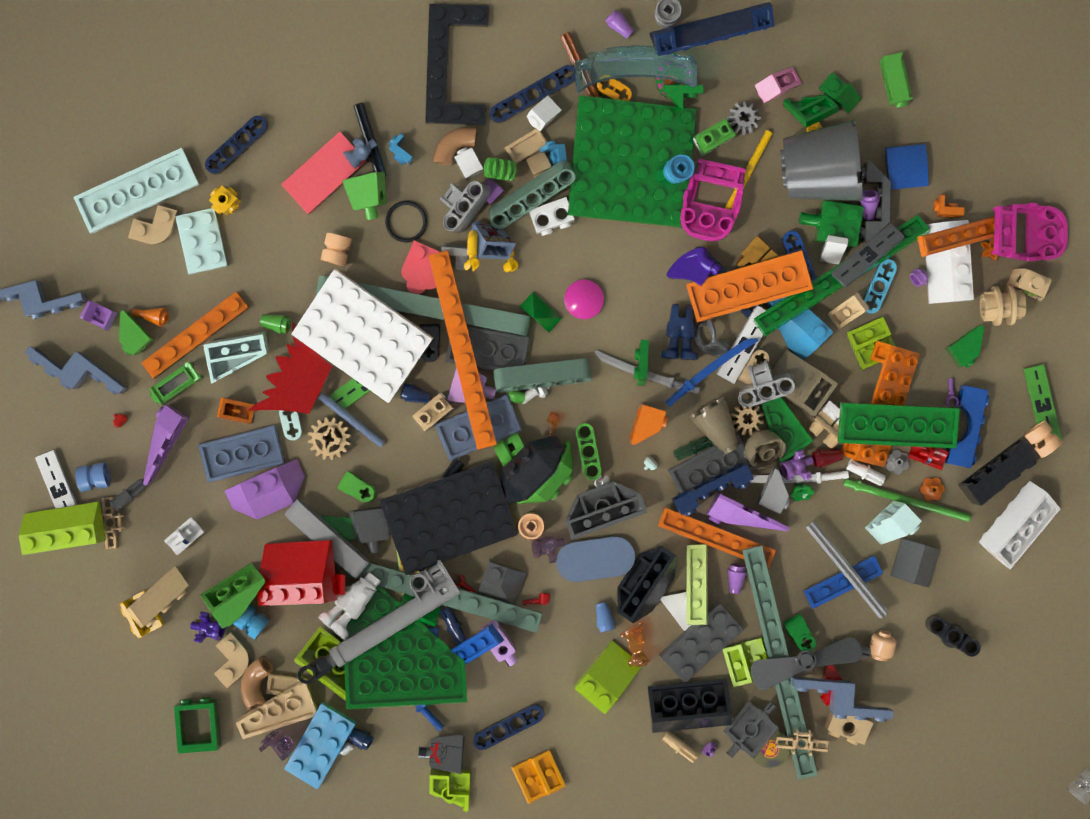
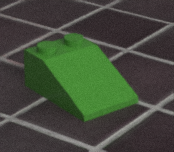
[200,563,265,629]

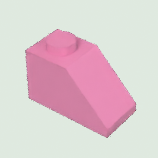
[755,67,802,103]

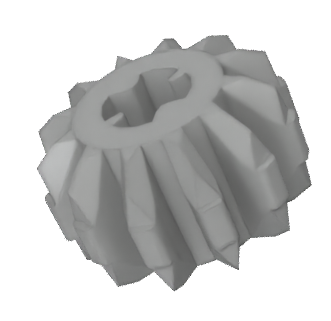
[727,101,761,136]

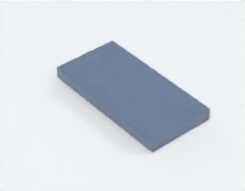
[435,394,523,461]
[198,425,285,483]

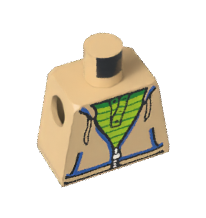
[1006,269,1052,302]

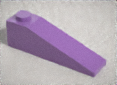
[143,405,190,486]
[706,492,790,531]

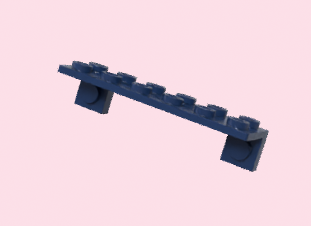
[649,2,774,56]

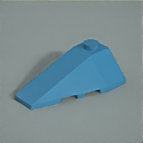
[765,296,833,360]

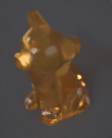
[620,623,649,667]

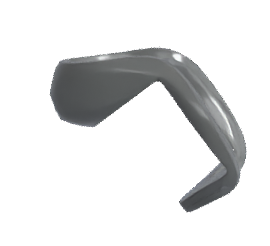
[694,319,730,356]

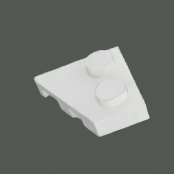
[660,591,691,631]

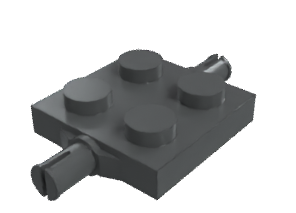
[723,702,780,758]

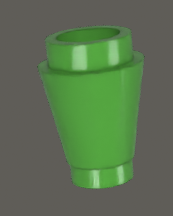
[260,314,291,334]

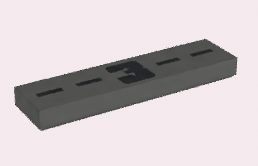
[831,223,905,288]

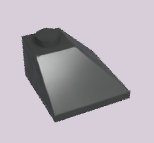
[478,560,527,604]

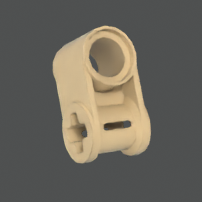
[737,349,769,385]

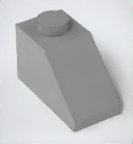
[758,465,790,514]

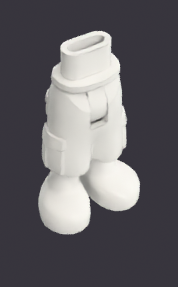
[318,572,380,640]

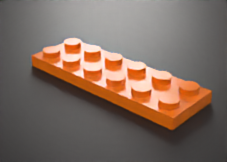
[686,250,813,322]

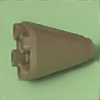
[689,396,739,454]

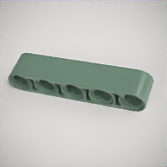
[489,161,575,229]
[493,359,592,392]

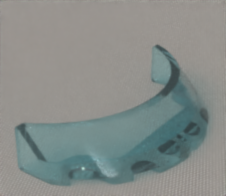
[574,46,697,92]

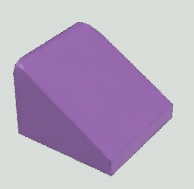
[476,178,504,206]

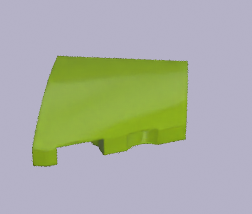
[429,768,471,812]

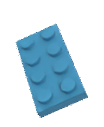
[284,702,357,790]

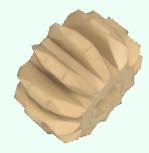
[731,405,764,435]

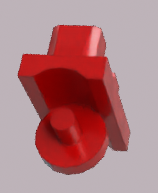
[907,446,949,470]

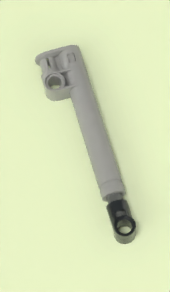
[298,559,460,684]

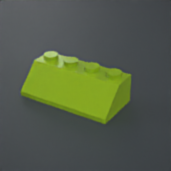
[19,501,106,555]
[294,627,346,701]

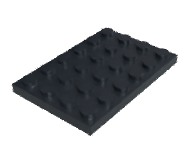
[379,460,518,575]

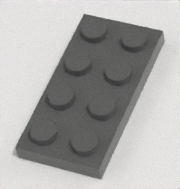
[659,601,744,683]

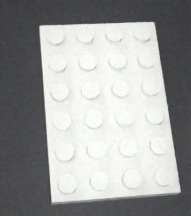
[292,269,433,403]

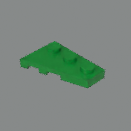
[762,397,813,463]

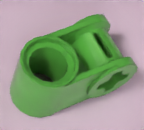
[337,471,377,502]

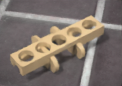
[102,497,125,549]
[775,729,829,756]

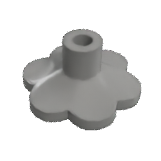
[886,449,909,475]

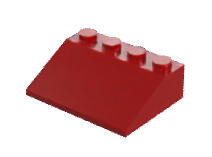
[257,540,338,606]

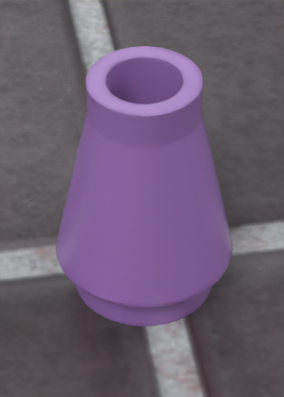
[605,9,634,38]
[860,190,880,221]
[727,563,747,594]

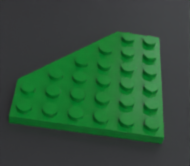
[342,587,467,710]

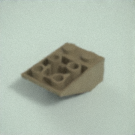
[771,350,838,416]

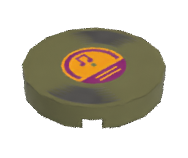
[753,731,790,769]

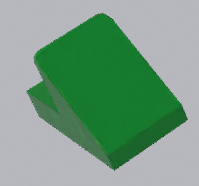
[818,73,861,114]
[661,85,703,110]

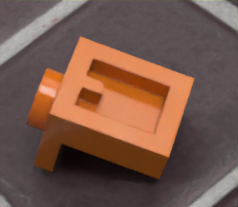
[933,195,964,218]

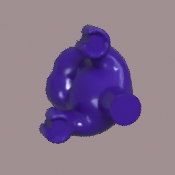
[190,611,226,643]

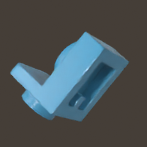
[539,141,567,166]

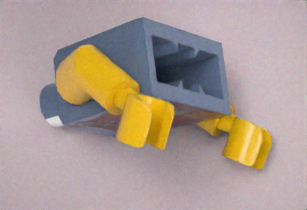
[464,221,519,273]

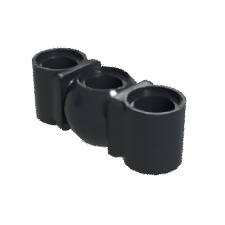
[925,615,981,657]

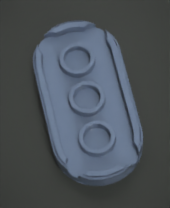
[556,536,635,582]

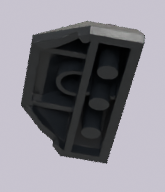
[501,435,566,504]
[617,546,677,624]

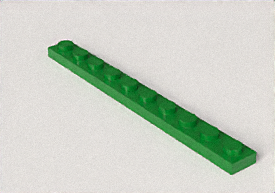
[753,215,930,336]

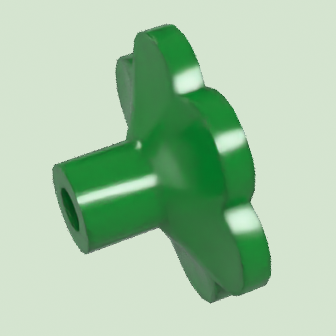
[789,482,815,502]

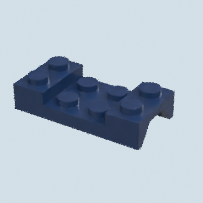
[671,463,754,516]

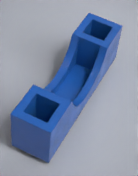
[944,385,990,468]

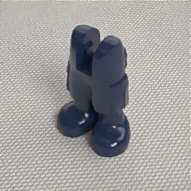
[661,304,699,360]

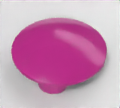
[564,280,604,319]

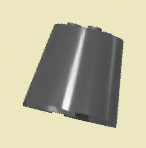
[780,120,863,201]

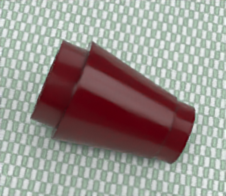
[812,449,843,468]

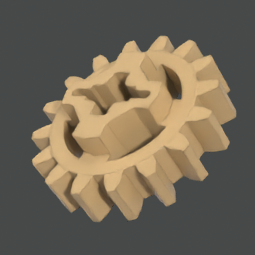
[308,417,351,460]

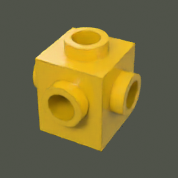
[209,186,241,216]

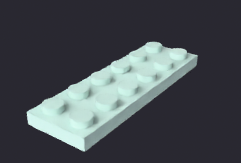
[73,148,200,234]

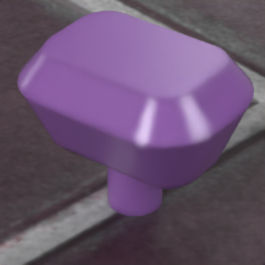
[702,742,717,757]

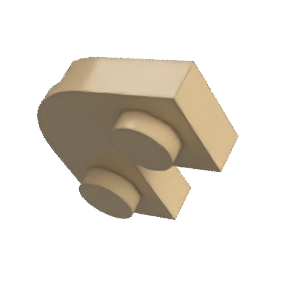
[128,205,178,245]
[214,632,249,688]

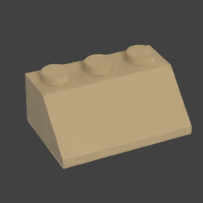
[125,567,189,628]

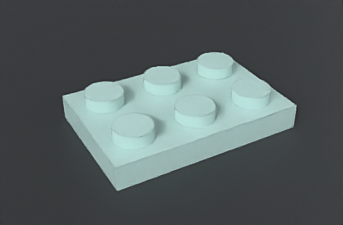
[175,208,228,275]

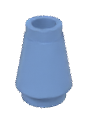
[596,602,616,633]

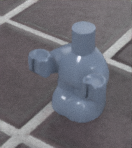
[343,138,377,169]

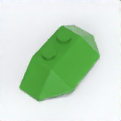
[517,440,573,504]

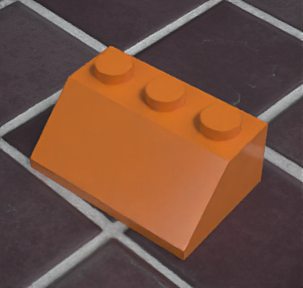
[628,405,668,445]

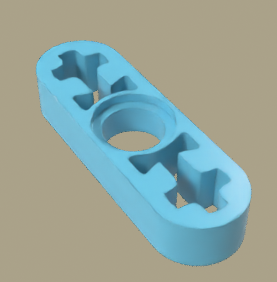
[863,259,897,314]

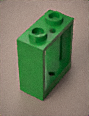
[174,697,221,754]

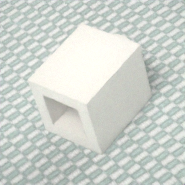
[527,95,561,131]
[454,147,484,181]

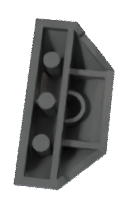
[565,481,647,540]

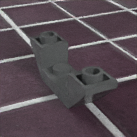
[859,161,891,243]

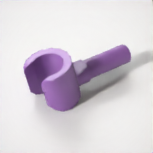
[945,378,959,406]

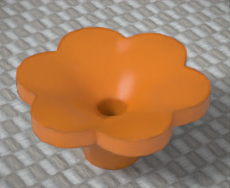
[919,477,945,501]

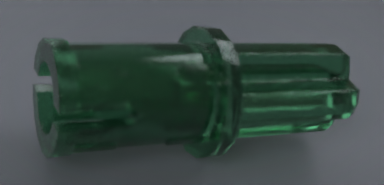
[673,436,713,461]

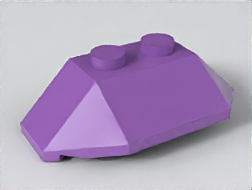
[225,459,305,520]

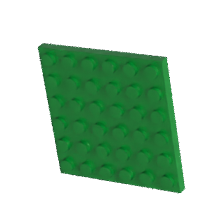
[567,95,696,228]

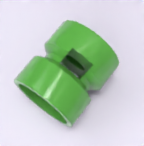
[493,432,524,466]

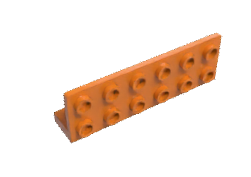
[842,341,920,467]

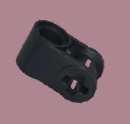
[419,324,440,362]

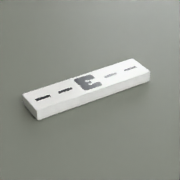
[716,305,766,384]
[35,450,77,508]

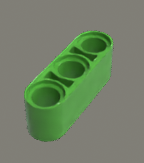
[576,423,601,480]

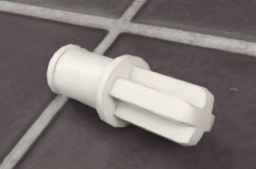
[846,459,886,486]

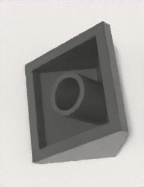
[890,538,940,587]

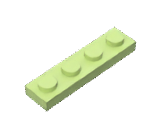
[687,545,708,625]

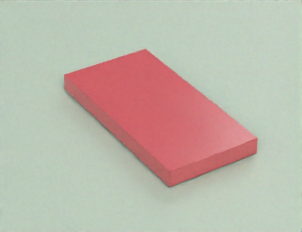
[281,132,367,215]

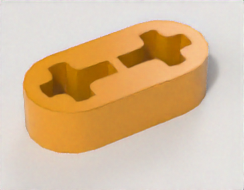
[597,75,632,101]

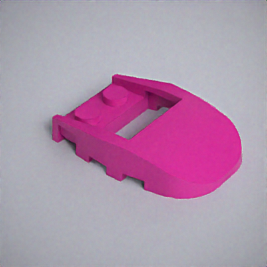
[681,159,745,241]
[992,203,1068,261]

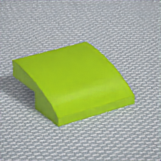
[846,317,895,371]
[722,637,768,687]

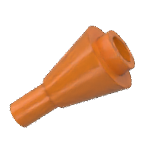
[131,307,169,327]

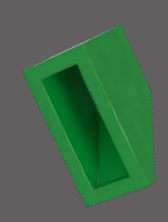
[945,325,984,368]

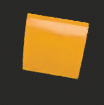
[511,750,566,804]

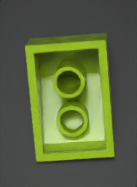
[574,640,642,714]

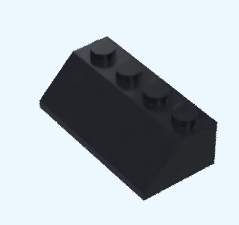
[648,679,732,733]

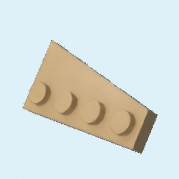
[236,679,318,739]

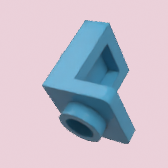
[389,133,414,165]

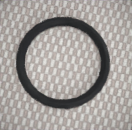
[385,201,427,243]

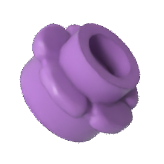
[910,268,928,287]

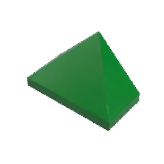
[520,292,562,333]

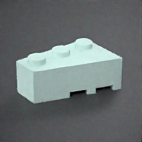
[203,331,269,384]
[865,500,922,544]

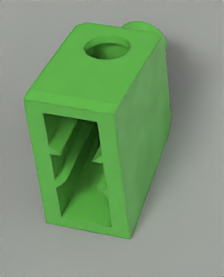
[342,172,386,220]

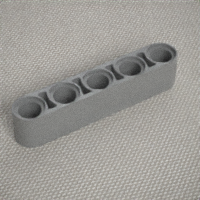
[285,498,370,578]

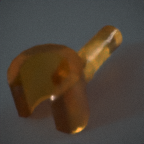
[546,412,559,437]

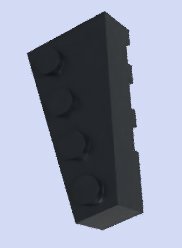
[958,437,1040,506]

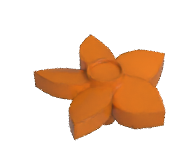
[980,237,998,261]

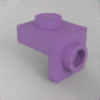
[80,301,117,331]

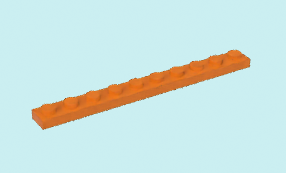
[428,251,497,450]

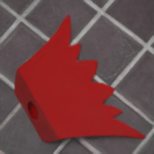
[248,322,333,414]

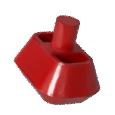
[113,413,127,428]

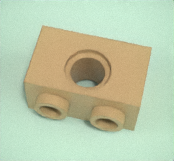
[824,712,873,746]

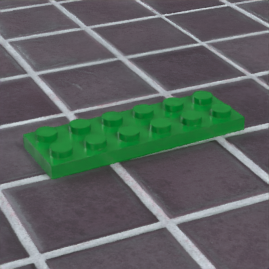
[837,402,960,448]

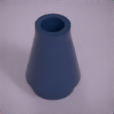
[400,383,431,404]
[348,728,374,751]

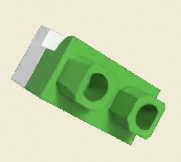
[693,118,736,157]

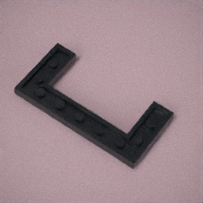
[425,4,489,126]

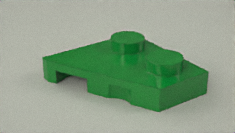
[783,95,839,128]

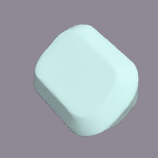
[644,456,658,471]

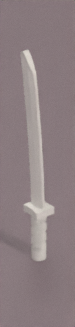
[750,471,849,484]

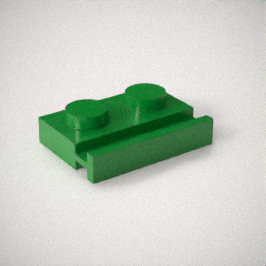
[633,339,649,386]

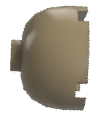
[745,430,786,470]

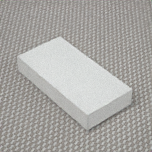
[819,235,848,265]

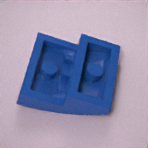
[885,144,929,190]

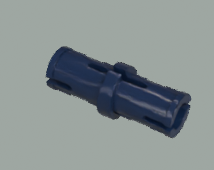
[440,607,467,645]

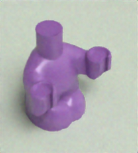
[779,449,814,481]

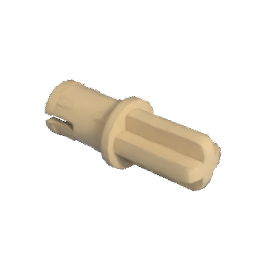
[662,731,699,763]

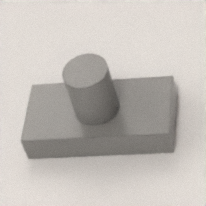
[441,244,477,270]

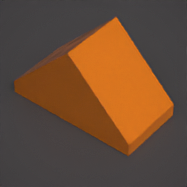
[217,398,254,424]

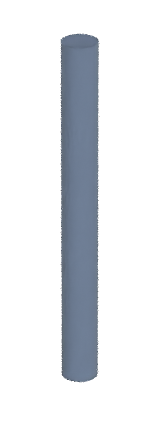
[318,392,385,447]

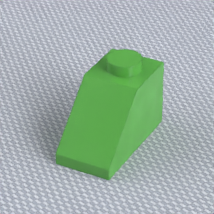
[119,310,154,356]

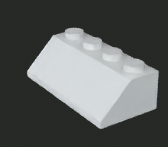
[926,220,974,304]
[979,481,1061,569]

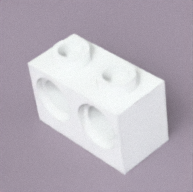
[529,197,574,236]

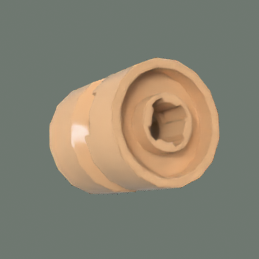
[320,233,352,266]
[1024,420,1063,458]
[518,512,544,539]

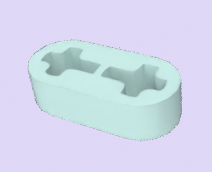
[279,410,303,440]

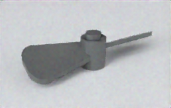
[751,637,862,690]

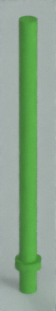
[843,479,971,522]

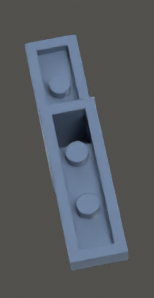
[0,280,87,319]
[25,346,128,395]
[791,677,894,722]

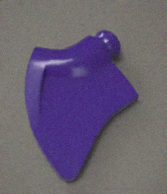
[667,248,721,286]

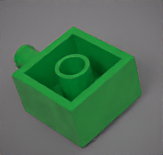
[799,200,864,248]

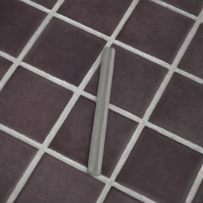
[806,521,888,619]

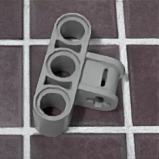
[440,181,490,233]
[738,360,795,407]

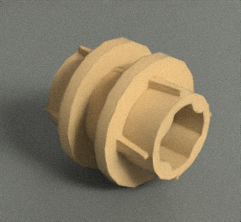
[980,285,1026,326]

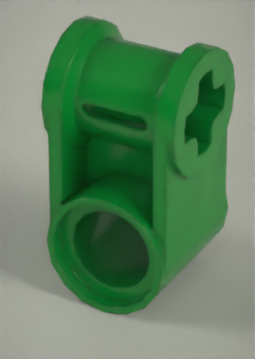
[783,613,816,651]

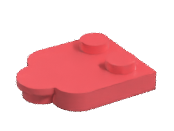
[401,241,451,295]

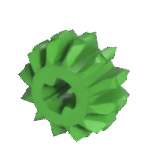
[483,158,517,181]

